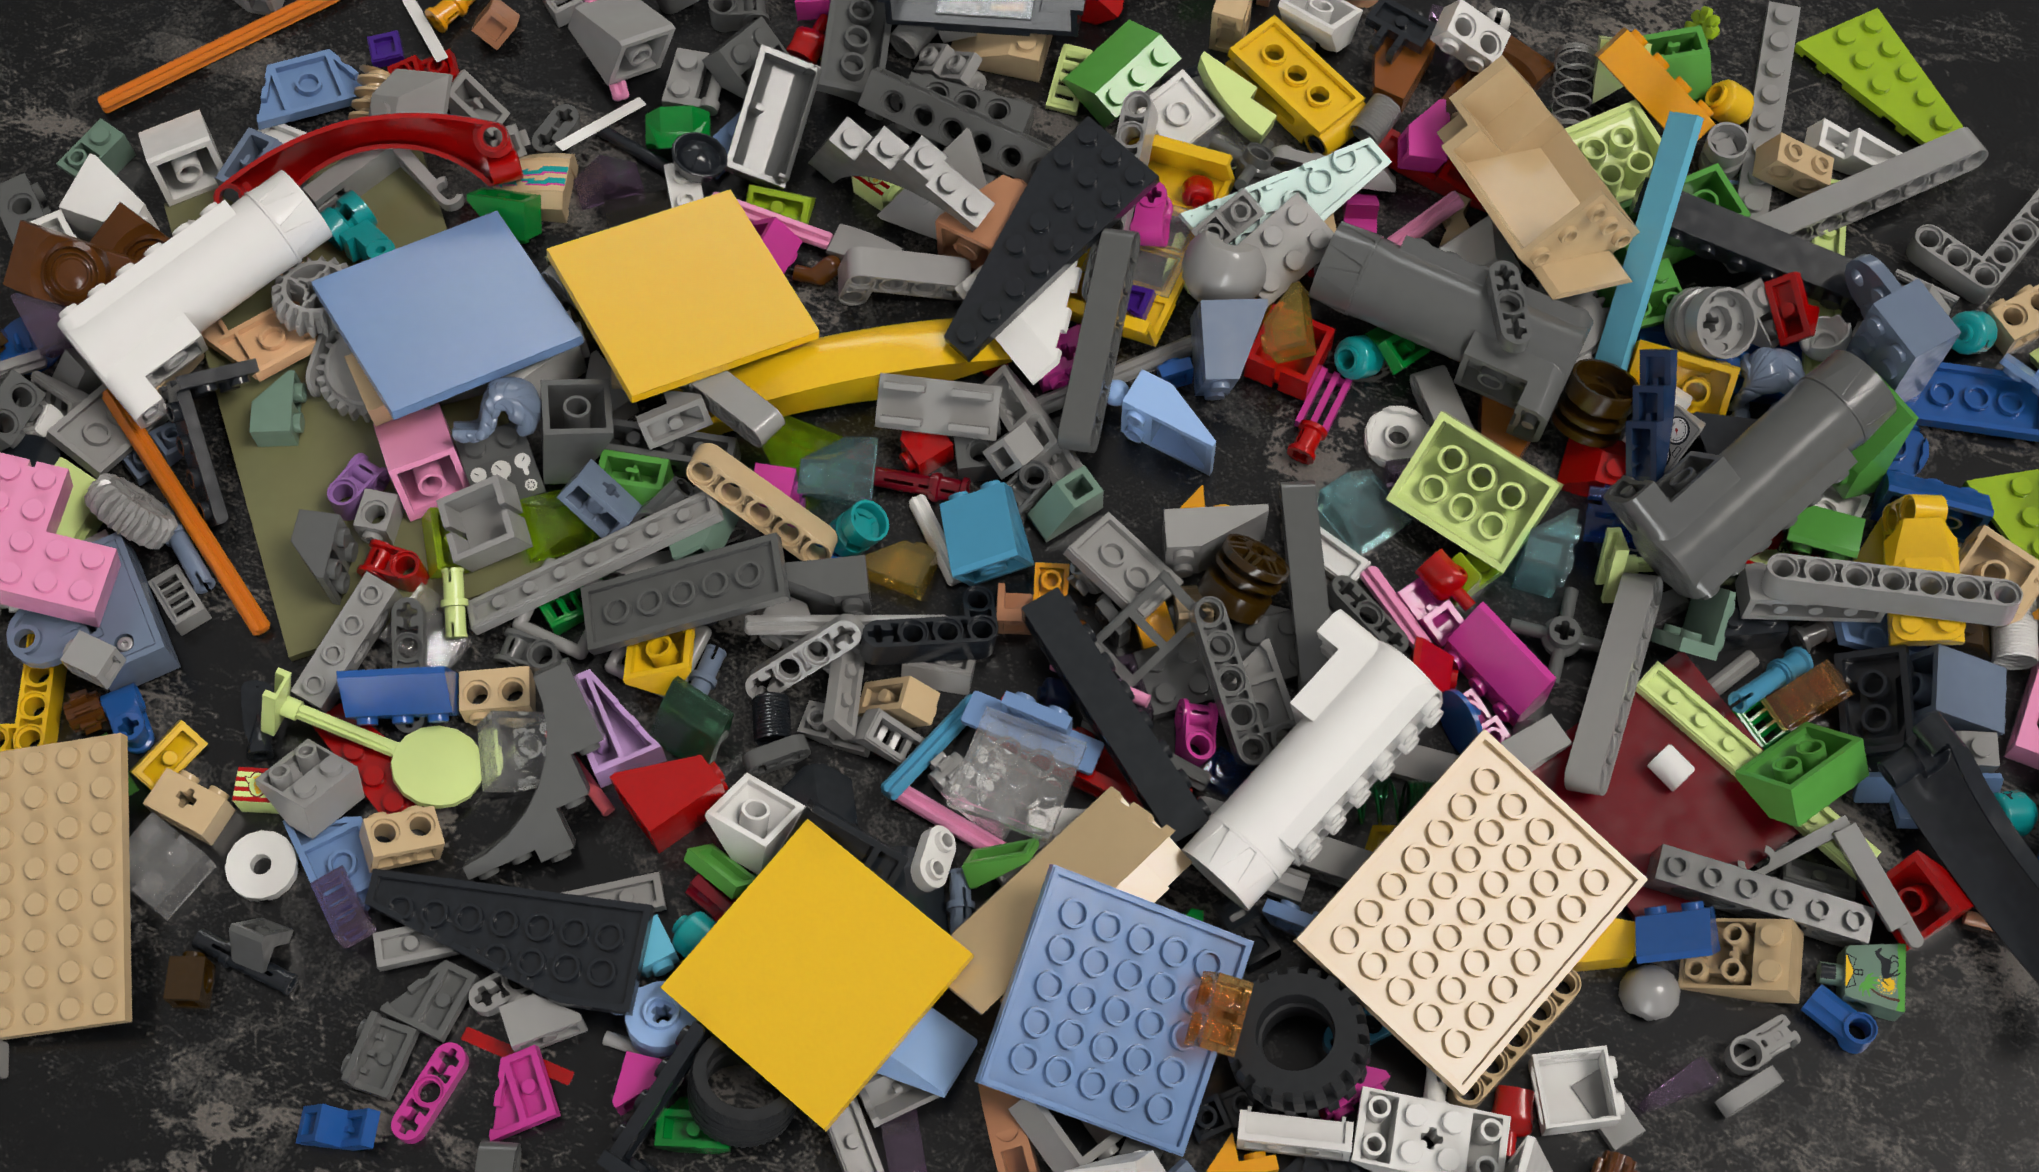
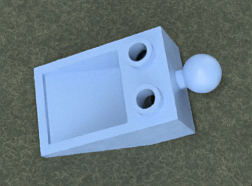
[1107,369,1216,476]
[876,1008,977,1098]

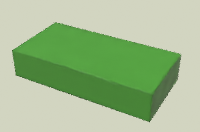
[683,843,756,899]

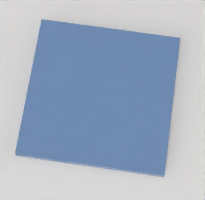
[311,211,584,420]
[975,864,1254,1157]

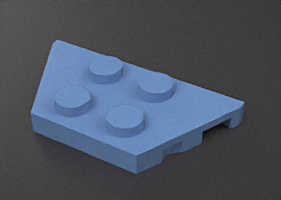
[256,49,362,130]
[283,816,372,942]

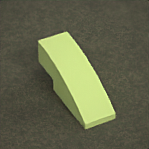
[1197,51,1277,144]

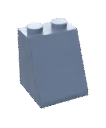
[1190,299,1268,401]
[1910,644,2007,736]

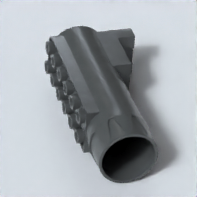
[1309,221,1593,442]
[1604,350,1897,600]

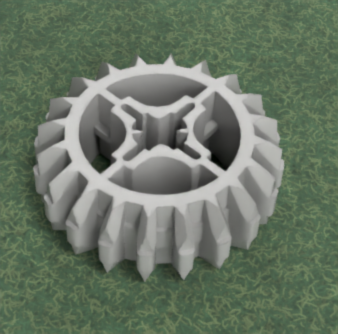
[271,255,348,339]
[84,473,178,549]

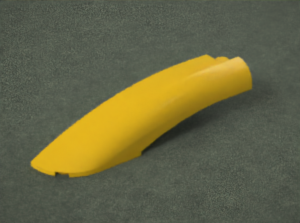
[672,318,1012,435]

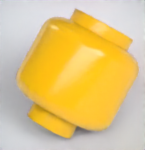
[1705,79,1754,125]

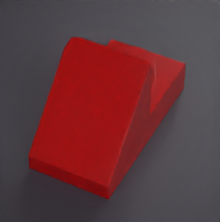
[1764,271,1820,347]

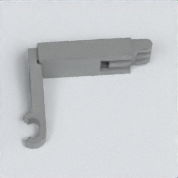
[302,148,465,213]
[1738,815,1924,948]

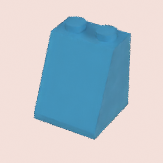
[939,480,1035,586]

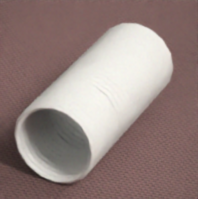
[1990,598,2039,670]

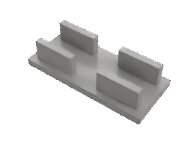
[875,373,1002,441]

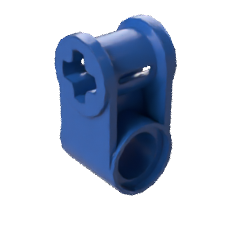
[100,682,155,754]

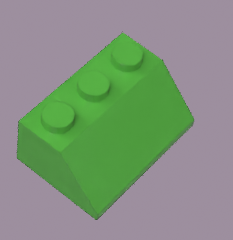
[1062,20,1182,129]
[1735,722,1869,827]

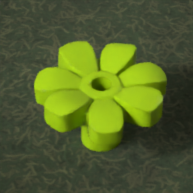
[1684,6,1720,44]

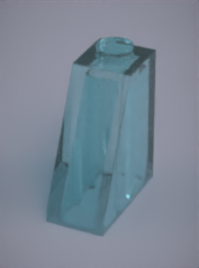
[797,436,878,505]

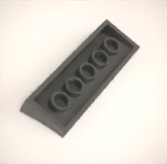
[816,0,892,104]

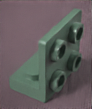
[1650,588,1736,661]

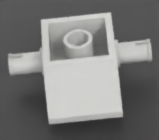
[1351,1066,1511,1172]

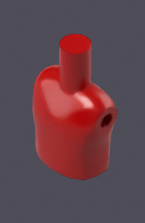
[786,14,828,65]
[1415,548,1476,612]
[1492,1085,1535,1159]

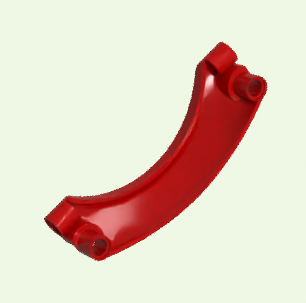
[213,113,524,204]

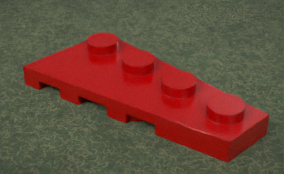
[312,703,424,814]

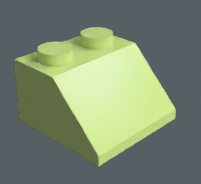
[54,457,103,540]

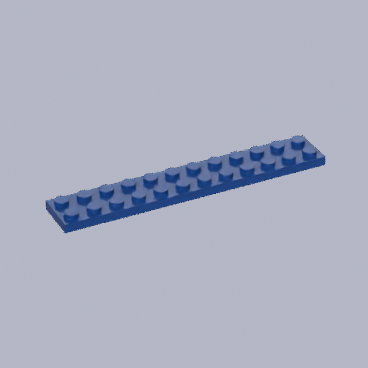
[1638,324,2039,442]

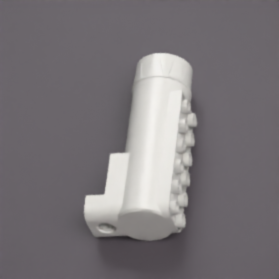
[57,170,333,429]
[1182,609,1444,911]

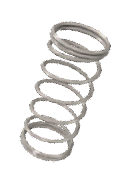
[1549,42,1596,125]

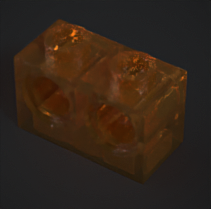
[1766,659,1853,732]
[1184,971,1254,1057]

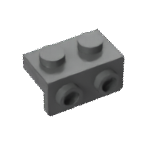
[341,1011,420,1101]

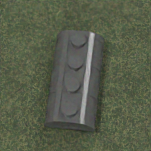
[724,44,822,189]

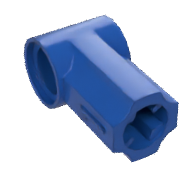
[1801,984,1878,1054]

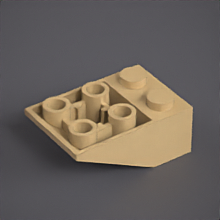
[1678,918,1804,1004]

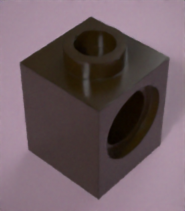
[163,951,216,1009]

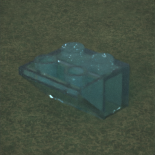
[1511,508,1582,598]

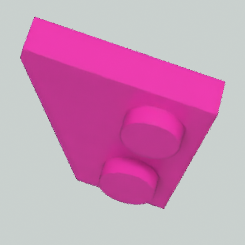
[489,1045,561,1141]

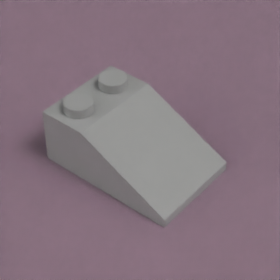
[1161,504,1269,578]

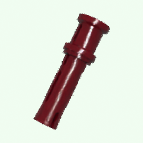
[865,464,971,503]

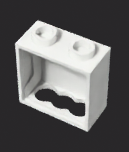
[1528,1045,1625,1136]

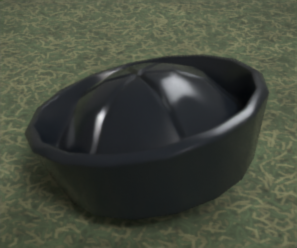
[672,132,728,183]

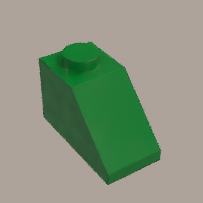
[467,187,542,244]

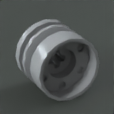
[1664,287,1758,359]

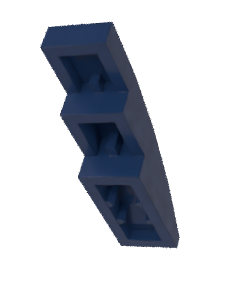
[1626,349,1677,483]

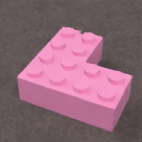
[0,452,121,628]

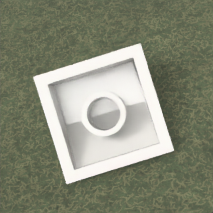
[1278,0,1363,53]

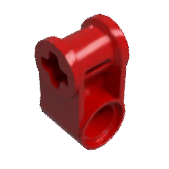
[356,539,429,592]

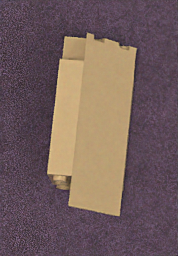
[1436,55,1640,300]
[948,786,1193,1015]

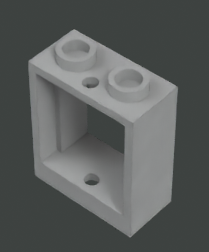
[1008,1099,1124,1172]

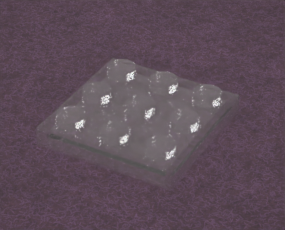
[947,706,1087,844]

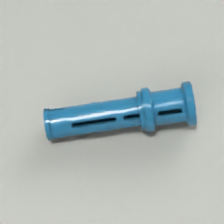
[1728,646,1814,713]

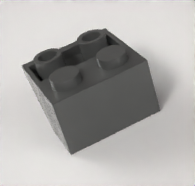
[702,16,789,99]
[291,509,358,605]

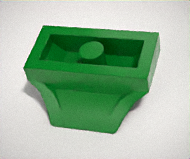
[646,105,711,149]
[1365,327,1432,376]
[654,1097,731,1154]

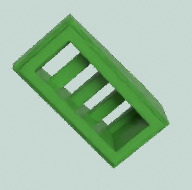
[962,838,1040,889]

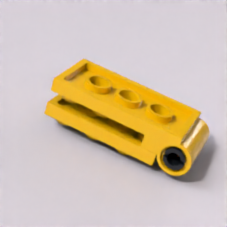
[1225,15,1366,156]

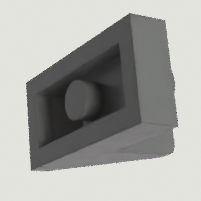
[229,917,294,973]

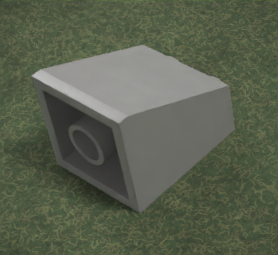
[568,0,676,86]

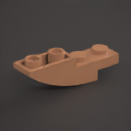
[978,1083,1041,1172]

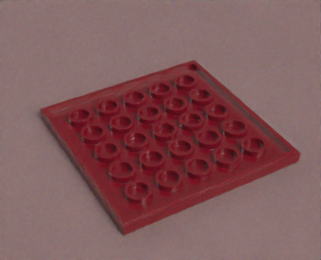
[1532,651,1800,922]

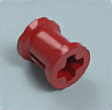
[1287,420,1328,465]

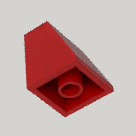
[609,755,729,854]

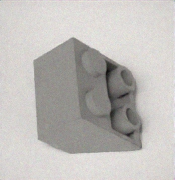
[255,739,365,839]

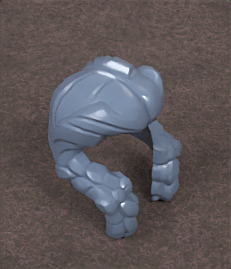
[1728,347,1805,418]
[452,377,542,443]

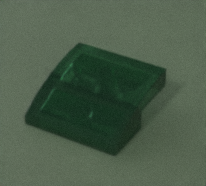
[650,676,734,764]

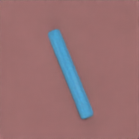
[881,694,972,801]

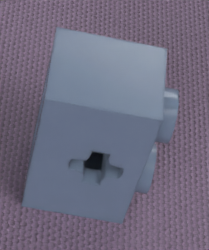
[557,459,642,538]

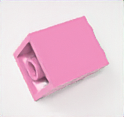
[373,402,470,522]

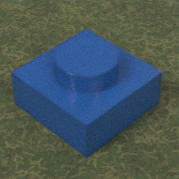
[1157,357,1194,388]

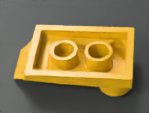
[1627,339,1741,415]
[1883,517,1966,646]

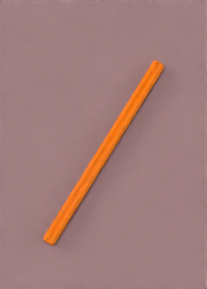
[97,0,341,113]
[102,389,270,636]

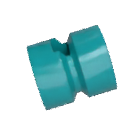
[320,190,378,252]
[829,499,889,557]

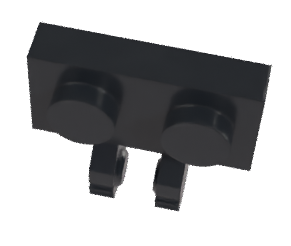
[1365,0,1436,64]

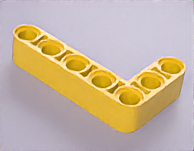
[0,634,67,752]

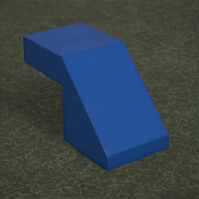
[296,1104,381,1151]

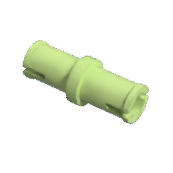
[440,567,469,639]

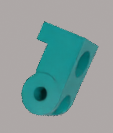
[340,219,396,262]

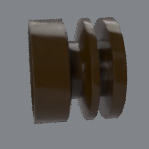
[1552,358,1639,448]
[1197,534,1290,625]

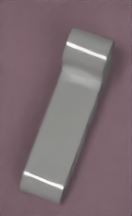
[838,246,971,306]

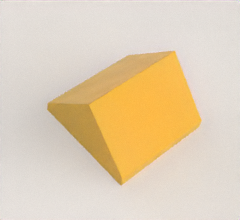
[623,627,695,699]

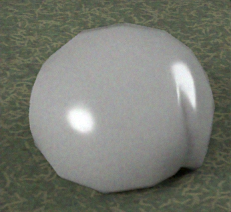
[1618,964,1681,1021]

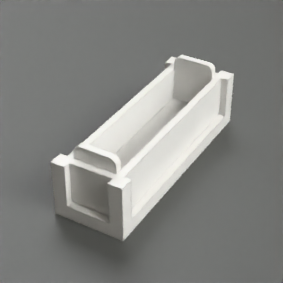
[1236,1106,1354,1162]

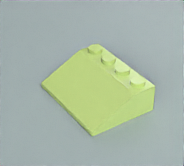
[1565,99,1661,204]
[1386,411,1563,573]

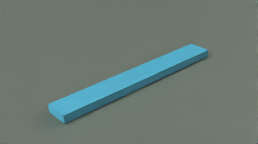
[1595,111,1704,371]

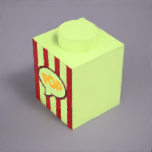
[852,176,904,211]
[232,767,279,814]

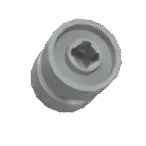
[1698,122,1750,180]

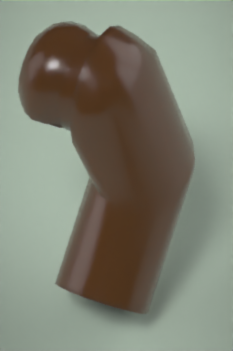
[793,255,841,286]

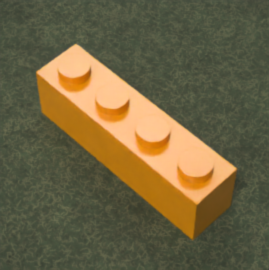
[1595,27,1716,141]

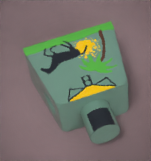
[1816,944,1906,1021]

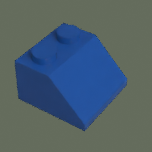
[1635,901,1721,964]

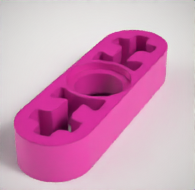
[391,1042,469,1144]

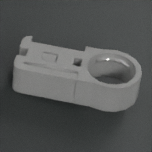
[1724,1014,1801,1076]

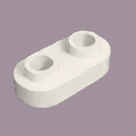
[911,825,956,892]

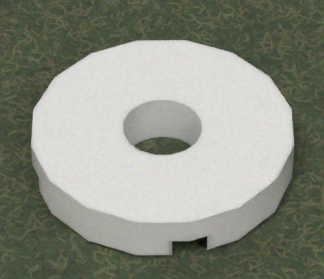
[1364,406,1430,471]
[225,830,299,902]

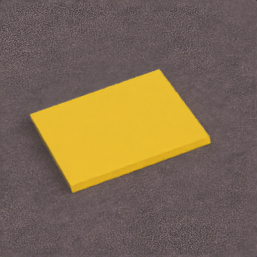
[547,189,819,403]
[660,819,974,1132]

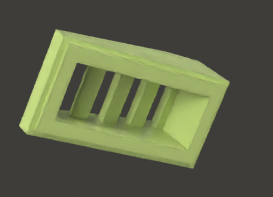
[1046,44,1093,116]

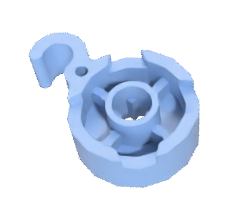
[612,981,700,1059]

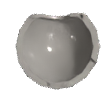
[1182,230,1266,302]

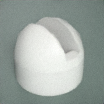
[1486,7,1511,31]

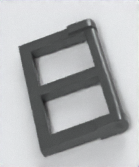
[1095,570,1208,687]

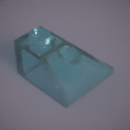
[1317,469,1413,556]

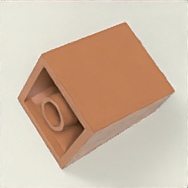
[935,174,1028,272]

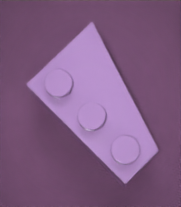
[577,669,667,788]

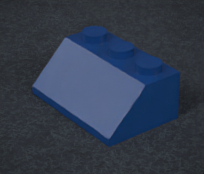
[1870,470,1994,543]
[336,666,459,726]

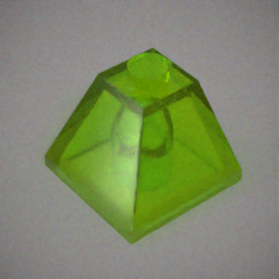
[762,416,845,493]
[518,489,599,563]

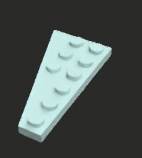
[1178,137,1392,245]

